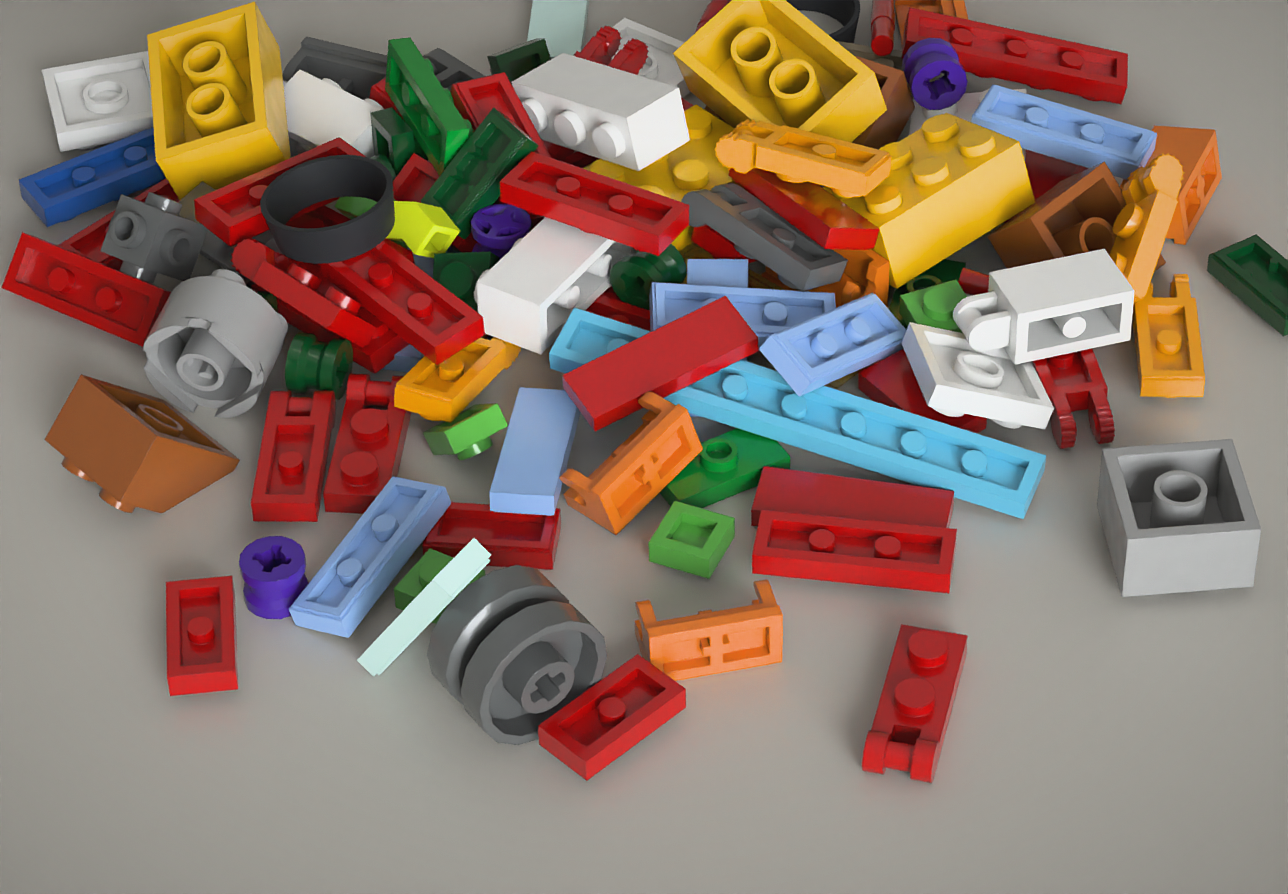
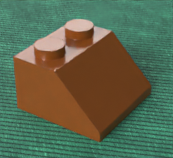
[987,161,1166,272]
[44,374,240,513]

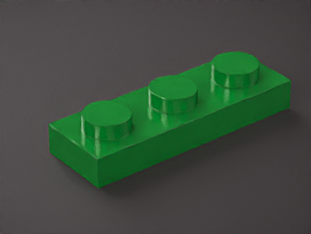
[385,37,474,176]

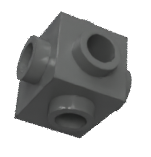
[100,192,208,283]

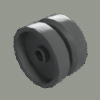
[427,565,608,745]

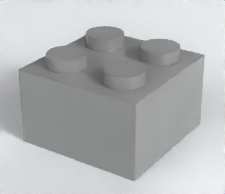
[1097,439,1261,597]

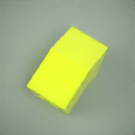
[386,201,460,258]

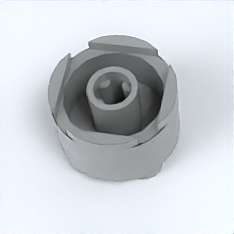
[142,269,288,418]

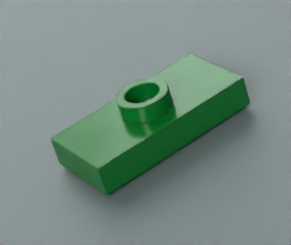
[660,428,790,508]

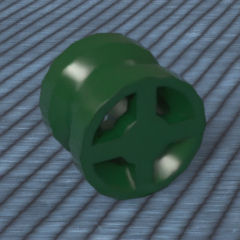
[610,244,687,311]
[285,331,353,400]

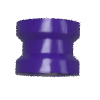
[902,38,968,110]
[471,204,532,260]
[239,536,309,619]

